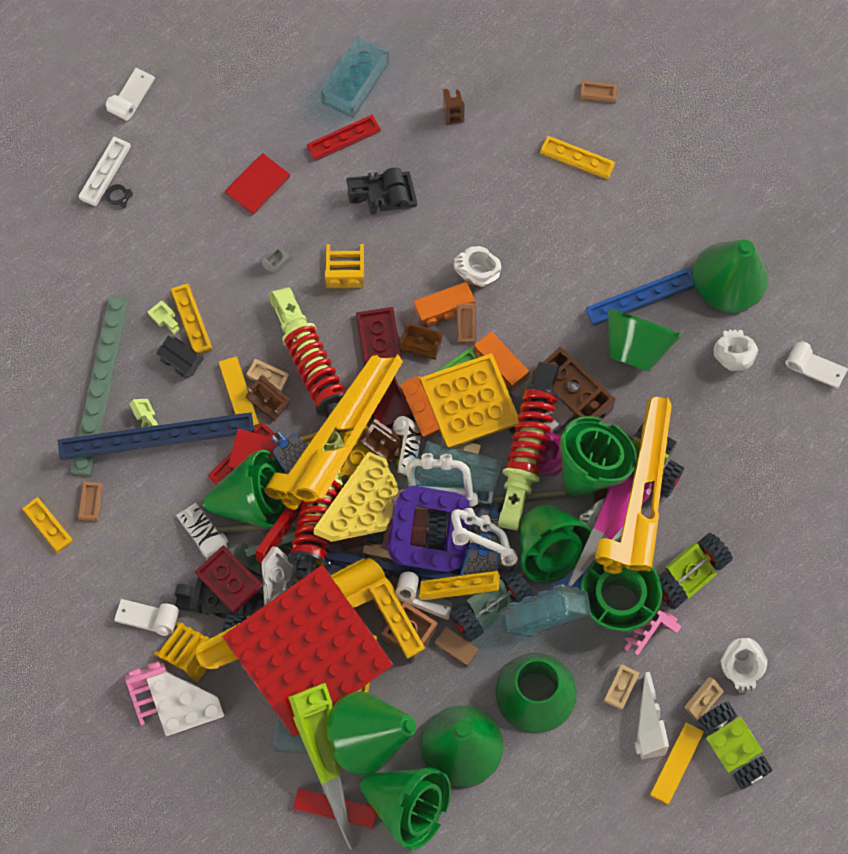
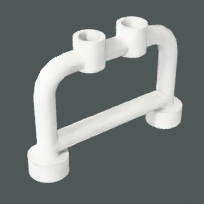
[406,453,478,507]
[451,508,518,566]

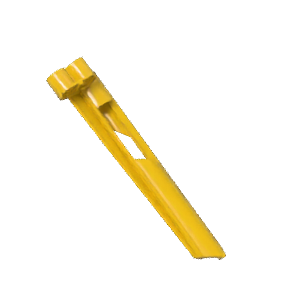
[264,354,403,510]
[595,397,671,574]
[196,558,402,669]

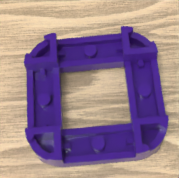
[385,485,470,572]

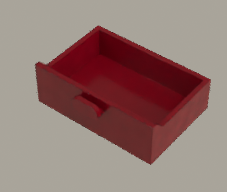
[372,376,413,429]

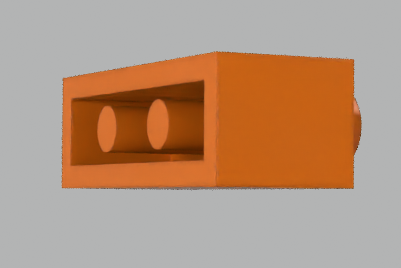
[414,282,475,327]
[474,331,530,392]
[400,376,440,438]

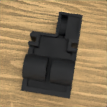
[346,167,417,215]
[174,577,244,619]

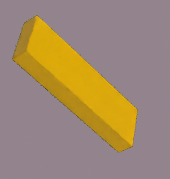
[22,497,73,554]

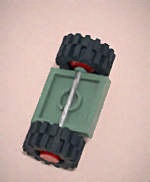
[449,568,534,642]

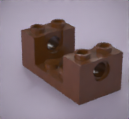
[532,347,615,422]

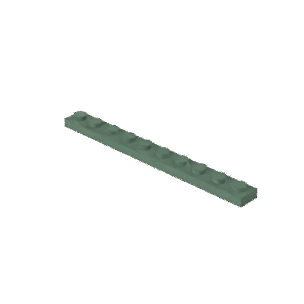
[71,296,129,477]

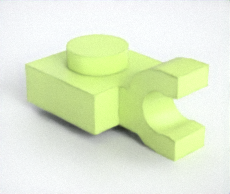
[148,300,180,335]
[129,399,158,428]

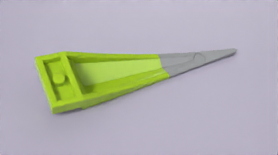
[288,683,354,850]

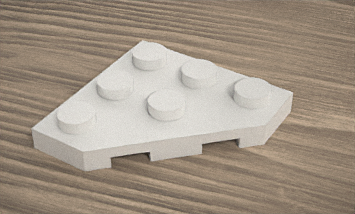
[261,546,293,606]
[147,671,224,736]

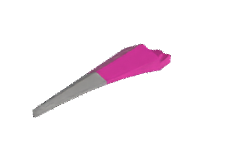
[567,466,655,588]

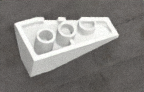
[634,672,669,760]

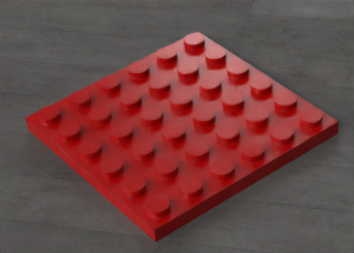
[222,565,393,738]

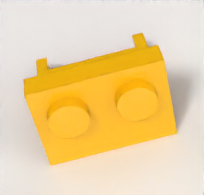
[325,244,364,288]
[154,622,210,683]

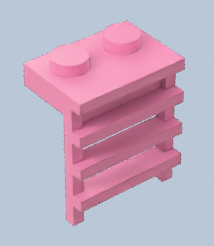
[623,610,681,655]
[125,661,167,725]

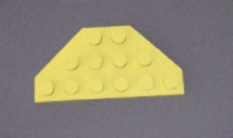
[314,452,398,542]

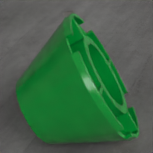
[608,308,682,372]
[519,505,592,583]
[580,561,662,631]
[496,653,577,733]

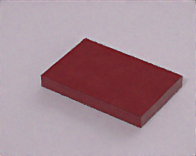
[356,307,402,366]
[194,545,263,614]

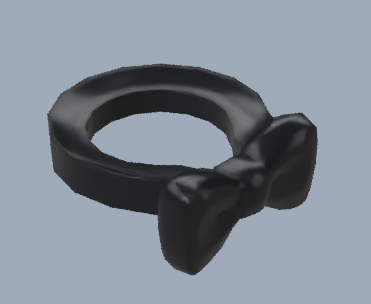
[105,184,133,208]

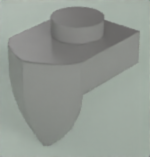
[262,244,292,273]

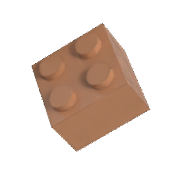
[381,601,438,661]

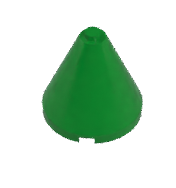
[692,239,768,313]
[560,416,637,498]
[203,450,285,529]
[327,692,416,775]
[421,706,503,788]
[360,767,451,850]

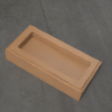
[579,80,618,103]
[457,303,476,342]
[78,481,103,522]
[434,627,479,667]

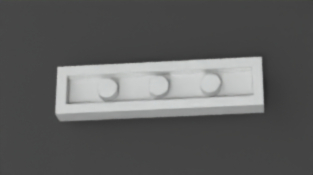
[79,137,131,206]

